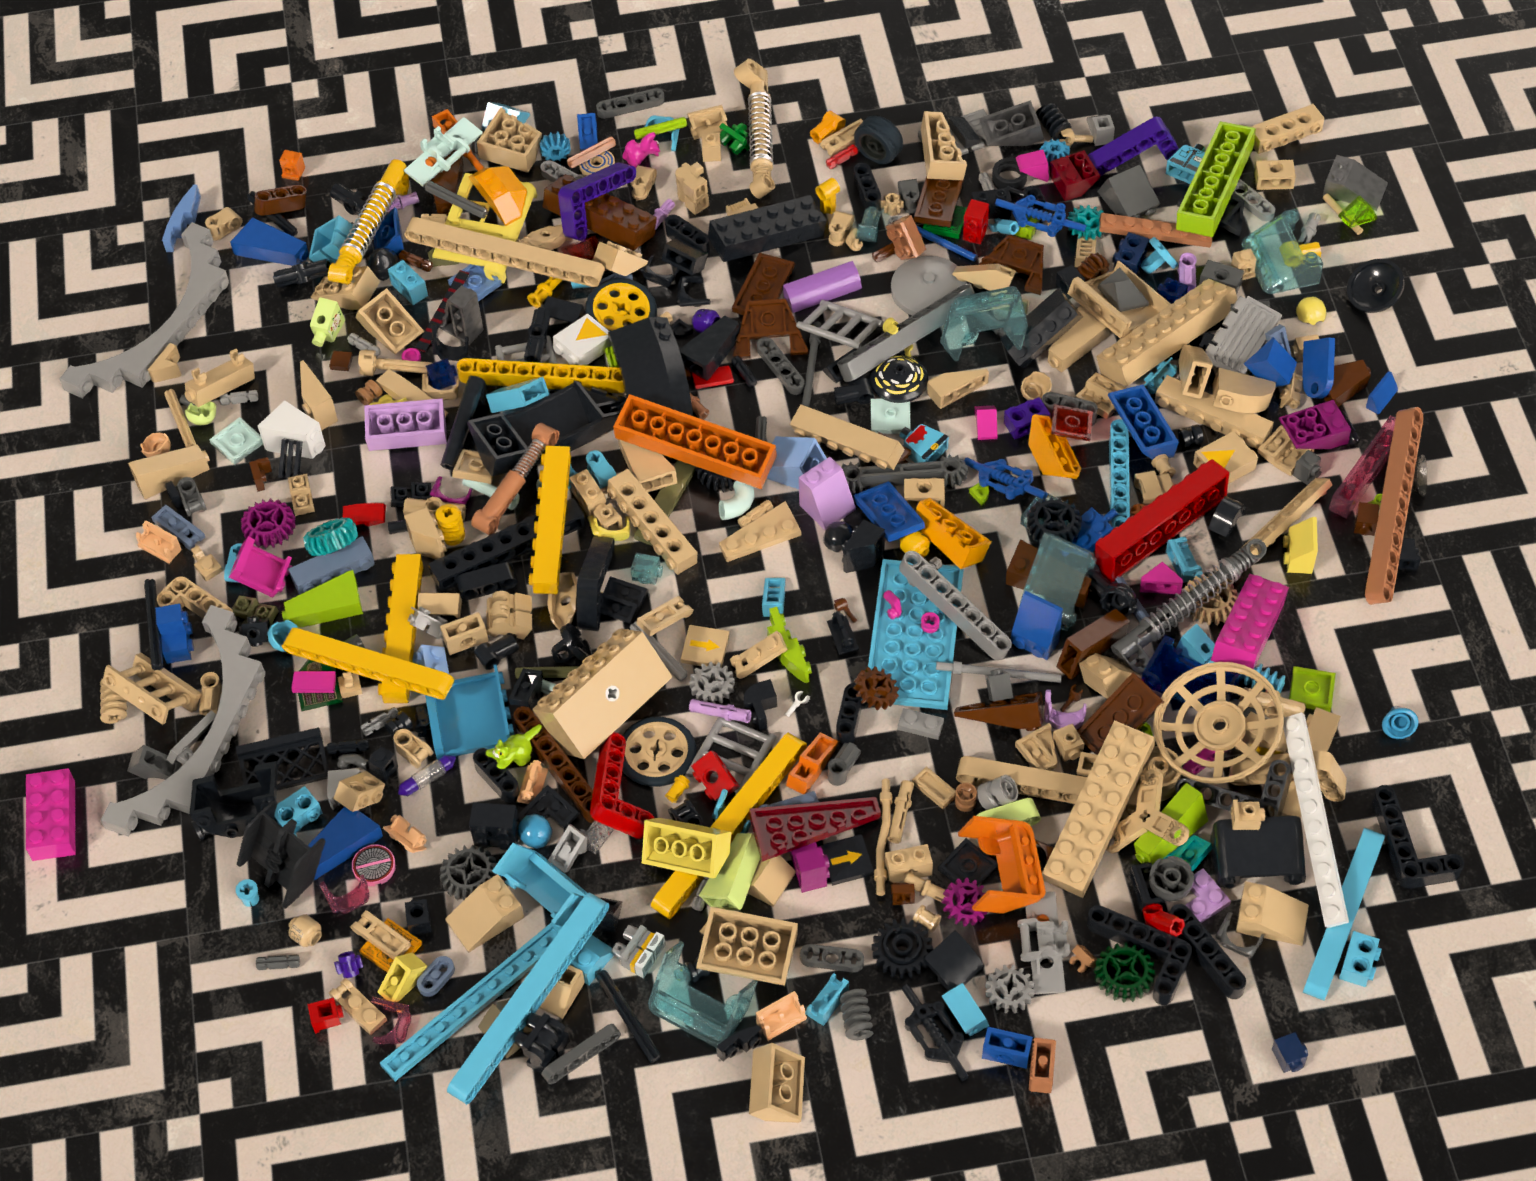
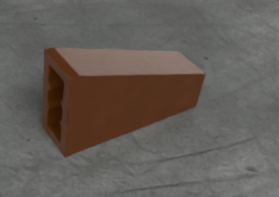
[430,151,464,216]
[1056,609,1131,680]

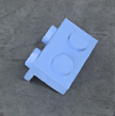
[413,644,449,674]

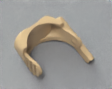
[422,374,460,400]

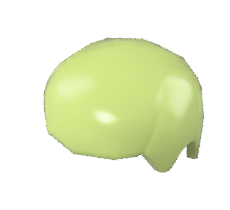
[185,401,217,426]

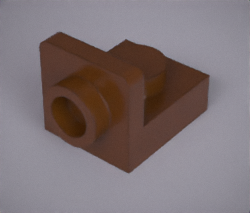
[249,457,272,492]
[891,882,915,905]

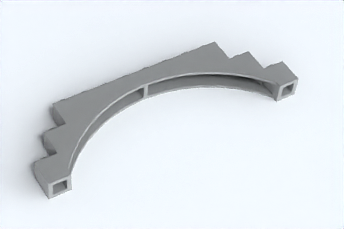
[59,222,229,399]
[101,605,265,837]

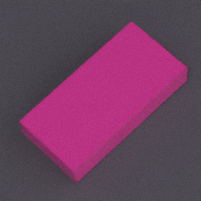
[292,671,336,693]

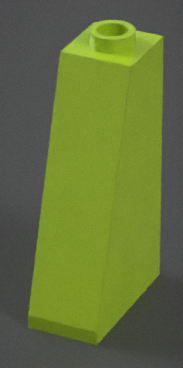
[282,570,363,628]
[1134,783,1208,865]

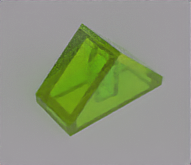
[1338,195,1377,228]

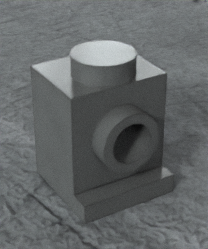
[1293,450,1322,485]

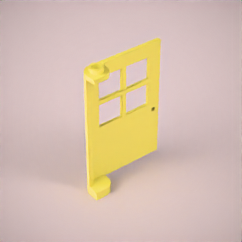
[432,173,538,283]

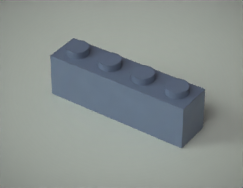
[288,536,375,595]

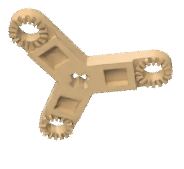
[1106,765,1189,853]

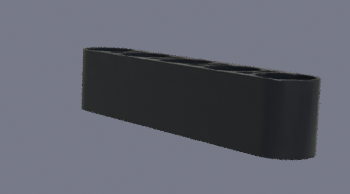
[1170,904,1246,999]

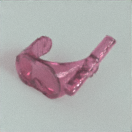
[320,875,370,914]
[371,997,411,1045]

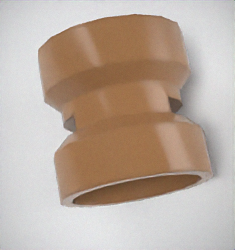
[355,380,383,405]
[955,783,977,812]

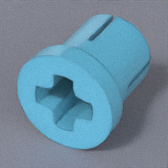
[235,879,259,907]

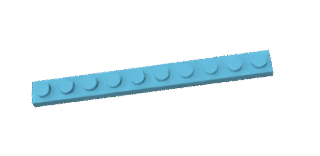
[380,922,561,1082]

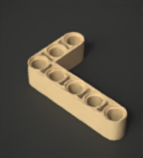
[1229,751,1347,802]

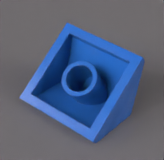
[372,207,404,255]
[1244,337,1297,387]

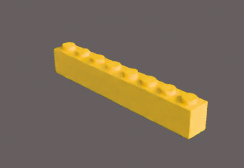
[529,446,571,594]
[378,554,423,703]

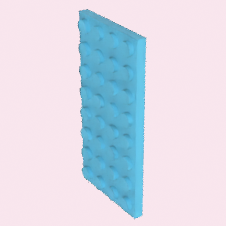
[868,559,964,710]

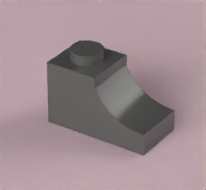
[127,745,181,780]

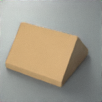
[748,855,796,907]

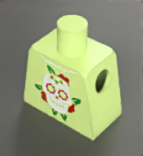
[310,297,345,347]

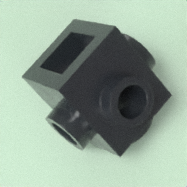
[239,616,270,647]

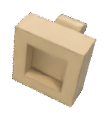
[337,672,363,699]

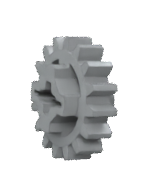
[689,662,735,703]
[985,965,1034,1013]

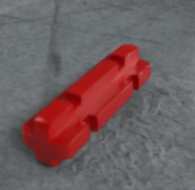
[826,144,858,169]

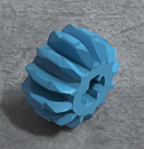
[540,131,571,161]
[1040,139,1070,166]

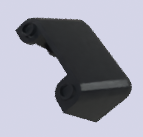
[1210,816,1306,889]

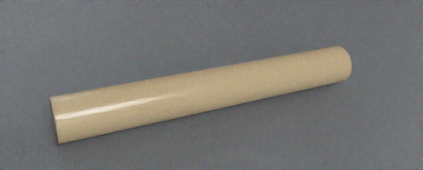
[1323,193,1363,235]

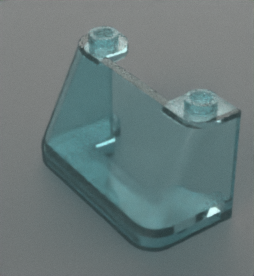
[1019,532,1097,631]

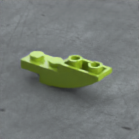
[767,607,812,683]

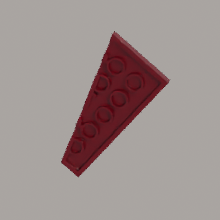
[749,797,881,862]

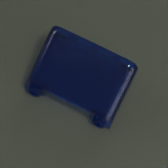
[1142,635,1241,708]

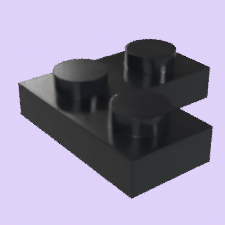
[518,785,579,830]

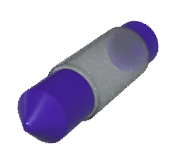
[398,755,456,797]

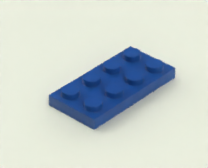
[853,481,925,542]

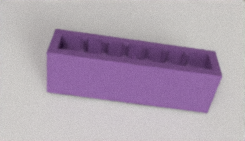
[783,261,862,313]

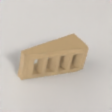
[1075,237,1097,267]

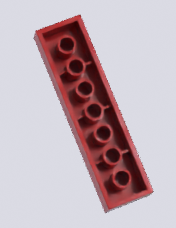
[1094,459,1229,583]

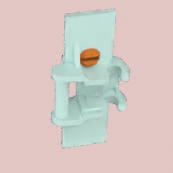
[404,117,483,187]

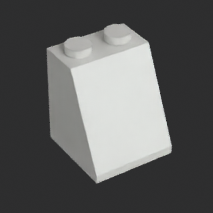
[258,400,326,459]

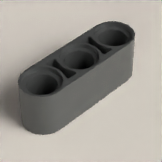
[1042,392,1098,427]

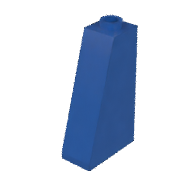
[230,218,309,266]
[307,806,383,880]

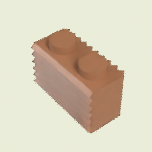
[1029,1038,1056,1093]

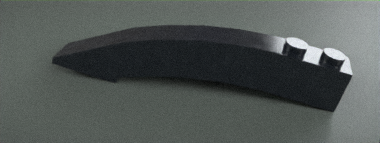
[608,317,693,416]
[467,380,627,477]

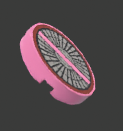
[352,844,396,886]

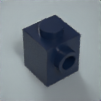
[1272,1033,1308,1073]

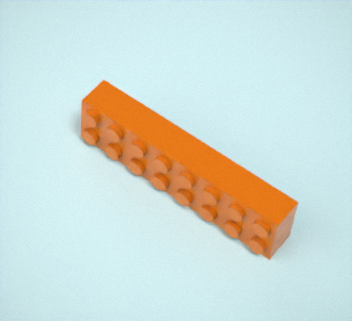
[613,394,777,489]

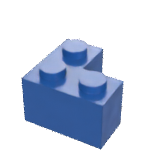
[155,604,194,664]

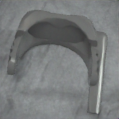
[1215,912,1265,958]

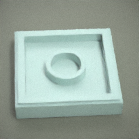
[209,417,263,465]

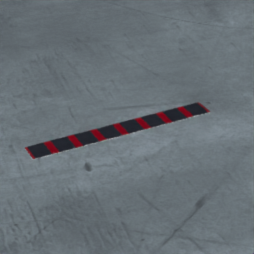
[415,270,470,352]

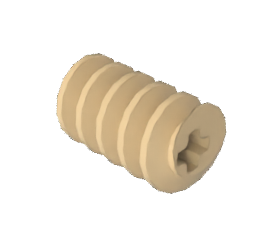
[100,679,127,724]

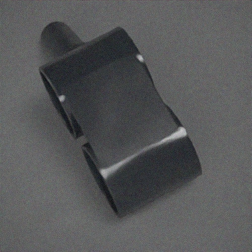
[1007,185,1048,223]

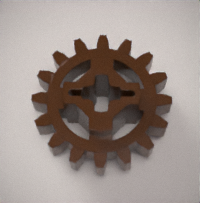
[854,666,899,710]

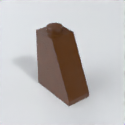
[1324,360,1371,407]

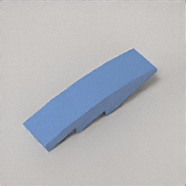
[162,185,201,252]

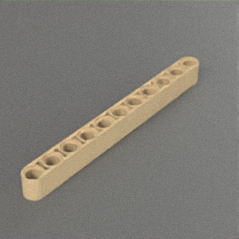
[404,217,605,287]

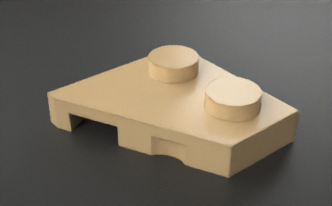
[1015,723,1058,771]

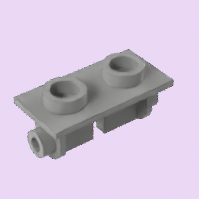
[408,607,448,639]

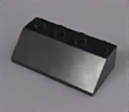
[1001,288,1083,368]

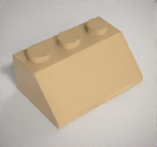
[749,1043,805,1123]

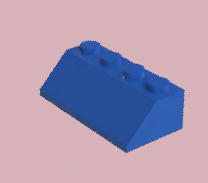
[1108,384,1179,460]

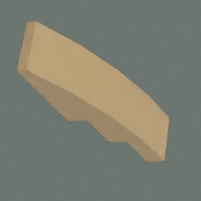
[375,369,448,418]

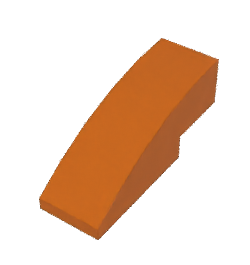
[786,732,839,794]

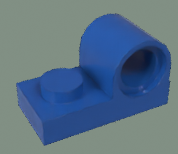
[577,113,598,151]

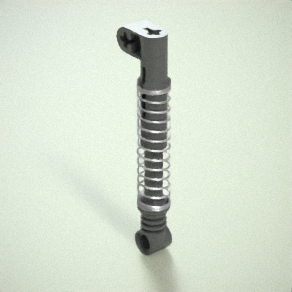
[1111,539,1267,675]

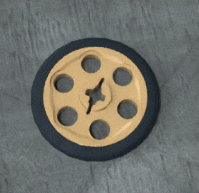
[622,717,697,787]

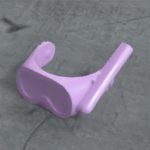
[1044,690,1086,730]

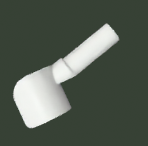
[785,691,810,717]

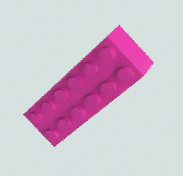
[1211,574,1289,669]

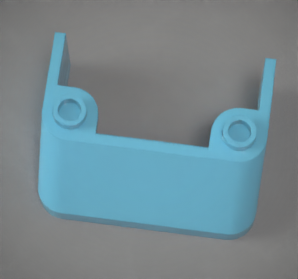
[492,843,588,929]

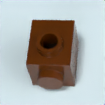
[1354,502,1379,536]

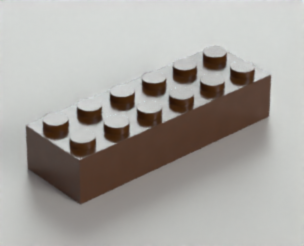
[543,174,657,251]

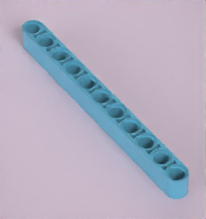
[447,893,609,1105]

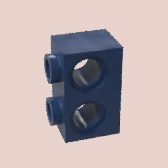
[1112,232,1150,274]

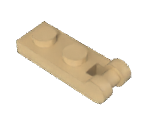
[820,119,863,158]
[636,596,693,637]
[730,631,788,679]
[350,910,411,960]
[328,978,387,1035]

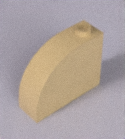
[1213,367,1276,413]

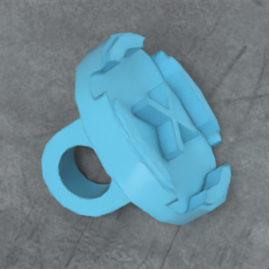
[1141,237,1179,274]

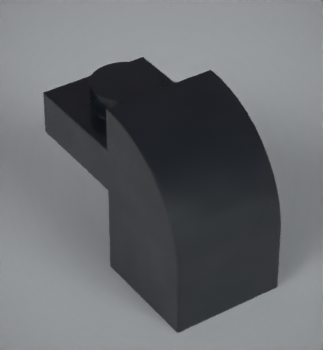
[1208,496,1246,537]
[744,679,777,731]

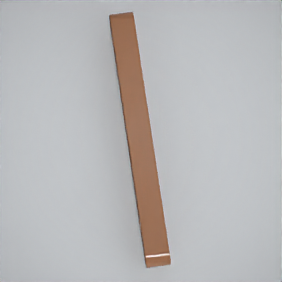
[1365,407,1423,605]

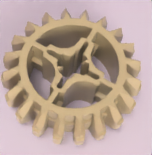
[1184,574,1238,626]

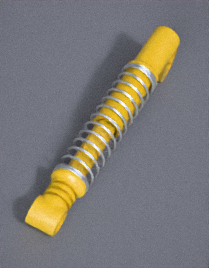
[328,159,409,285]

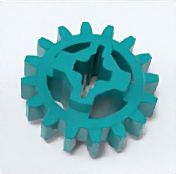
[1068,205,1105,240]

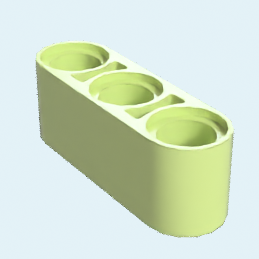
[977,798,1041,826]

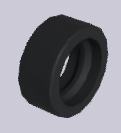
[992,158,1027,190]

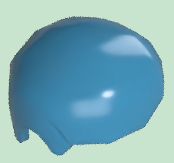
[518,814,553,849]

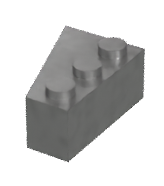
[440,285,484,345]

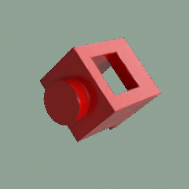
[307,997,344,1034]

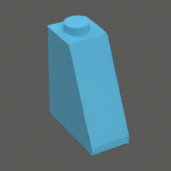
[486,377,549,413]

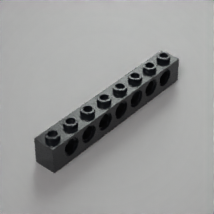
[428,498,586,592]

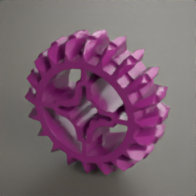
[241,498,296,549]

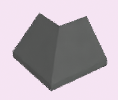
[1098,267,1149,312]

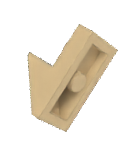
[148,343,181,383]

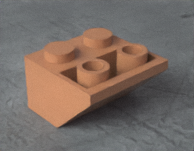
[886,215,926,260]

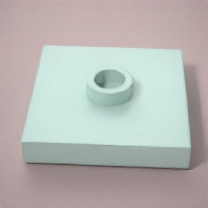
[871,399,910,434]

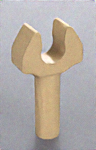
[1059,128,1093,148]

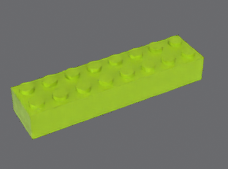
[1176,121,1256,237]

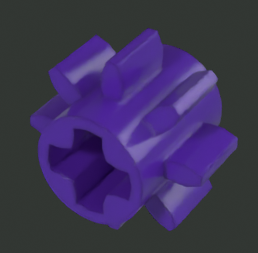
[334,951,363,978]

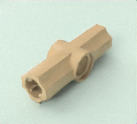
[403,497,466,521]
[1239,687,1305,718]

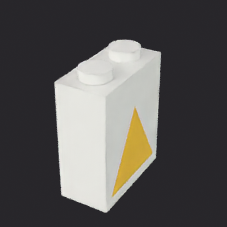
[553,314,612,366]

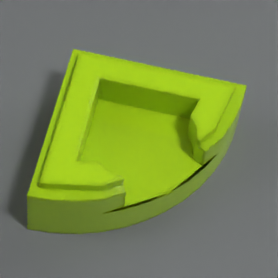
[969,483,989,506]

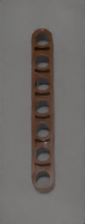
[514,706,595,823]

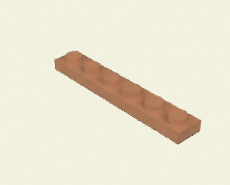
[1099,213,1212,248]

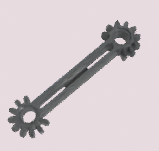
[841,454,968,495]

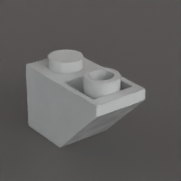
[1087,114,1115,146]

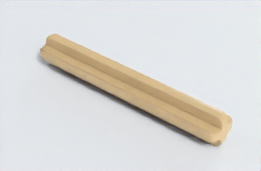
[164,389,196,447]

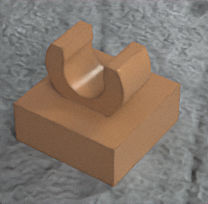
[1069,944,1097,973]

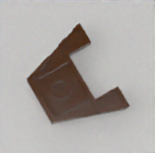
[978,235,1044,296]
[733,299,808,359]

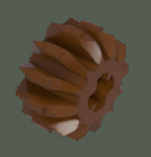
[1078,252,1110,282]

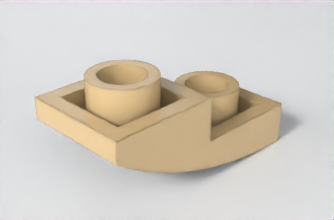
[288,474,315,516]

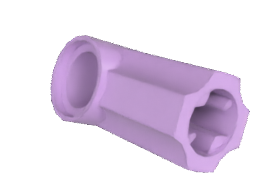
[1177,252,1197,293]

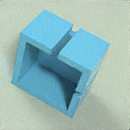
[309,215,356,264]

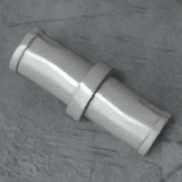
[1297,213,1321,245]

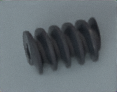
[1036,103,1072,141]

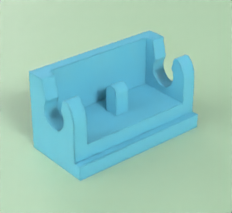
[1166,537,1203,583]
[805,973,849,1026]
[942,983,989,1036]

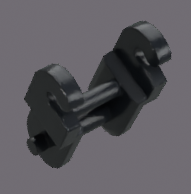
[414,705,429,737]

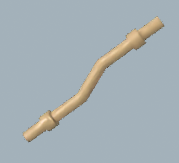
[874,778,892,896]

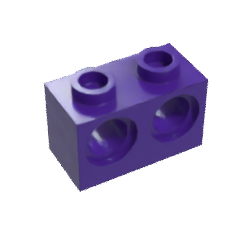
[1004,397,1050,440]

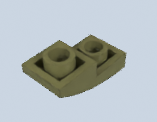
[232,595,279,626]

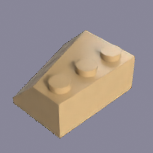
[477,107,542,173]

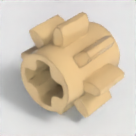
[881,193,904,216]

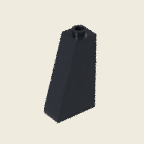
[679,316,740,381]

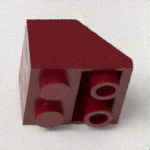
[1050,150,1100,201]

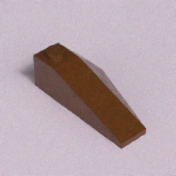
[954,692,1043,731]

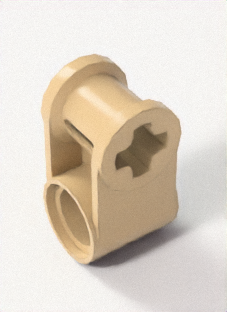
[630,165,657,200]
[205,207,242,241]
[829,211,854,246]
[393,729,434,768]

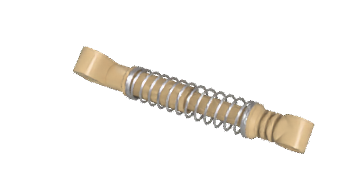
[734,59,775,199]

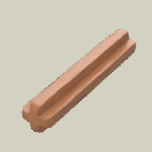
[567,136,616,168]

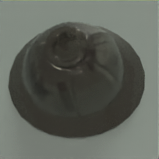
[1411,455,1427,497]

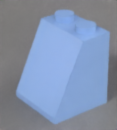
[767,436,827,489]

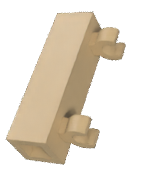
[185,349,255,407]

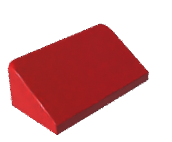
[692,366,734,389]

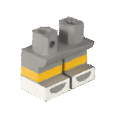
[612,925,666,979]

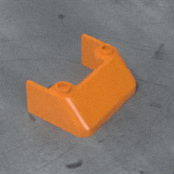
[958,816,1046,913]

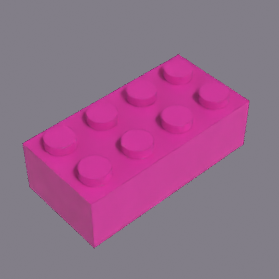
[26,768,76,861]

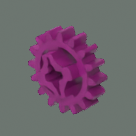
[941,878,988,927]

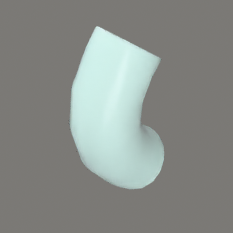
[719,481,754,520]

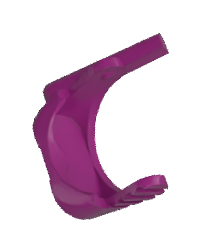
[430,476,473,505]

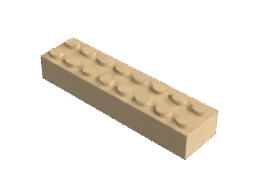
[1096,279,1237,387]
[1042,720,1155,898]

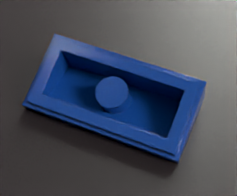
[1366,371,1398,414]

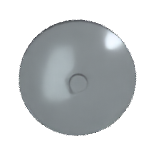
[891,256,967,316]

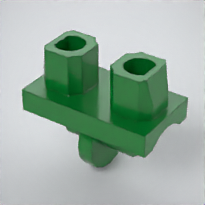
[719,123,750,155]

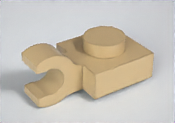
[191,545,223,582]

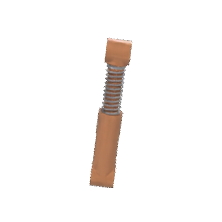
[471,423,559,535]

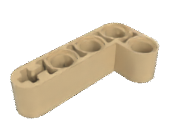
[157,577,233,619]

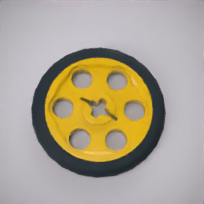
[585,278,657,331]

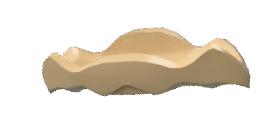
[516,224,572,250]
[547,572,577,630]

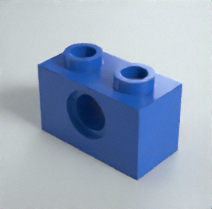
[982,1027,1033,1069]

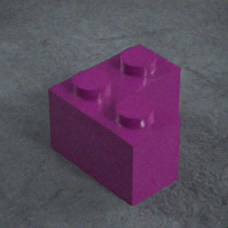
[790,842,830,893]

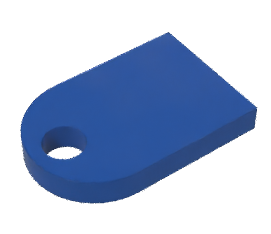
[1302,338,1335,399]

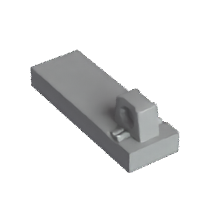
[166,710,216,765]

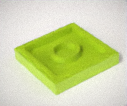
[1289,666,1336,712]

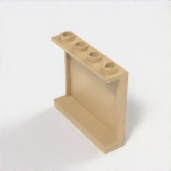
[1067,261,1171,339]

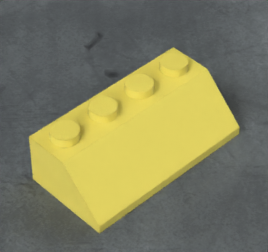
[642,818,731,878]

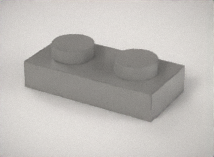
[897,708,944,740]

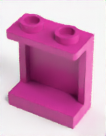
[229,536,292,598]

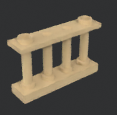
[102,653,201,725]

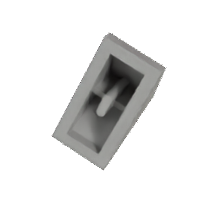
[327,768,361,810]

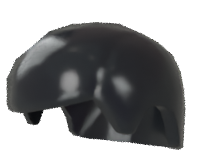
[823,521,854,552]

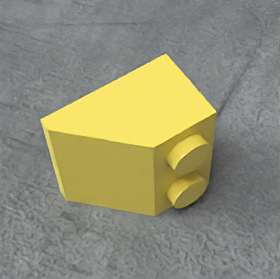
[1283,517,1318,574]

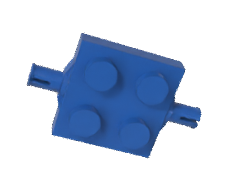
[1059,507,1118,558]

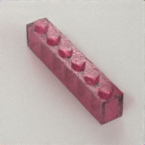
[1329,415,1396,519]

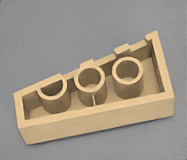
[921,111,967,180]

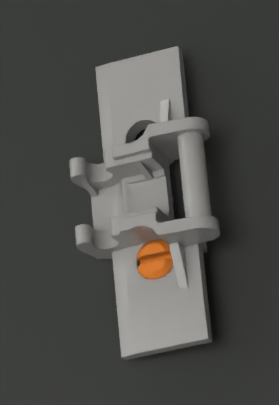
[1017,892,1071,995]

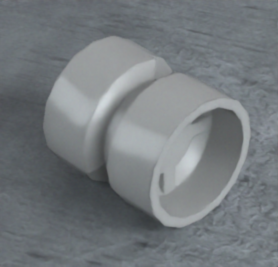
[977,775,1018,810]

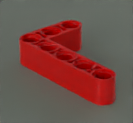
[590,732,654,839]

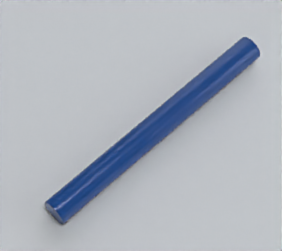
[916,225,978,262]

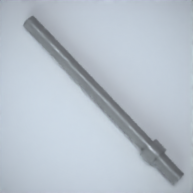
[936,661,1061,683]

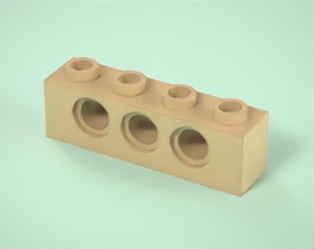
[1251,104,1324,154]

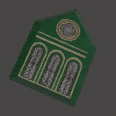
[298,659,343,711]

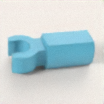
[988,218,1019,235]

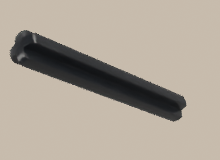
[247,191,298,237]

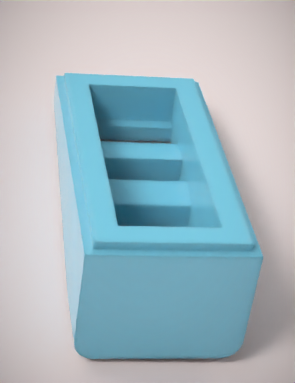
[762,578,786,617]

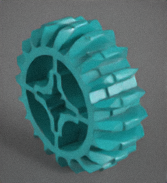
[303,517,358,556]

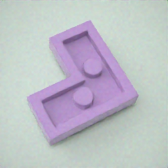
[1186,868,1231,923]

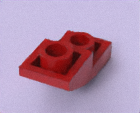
[343,503,386,527]

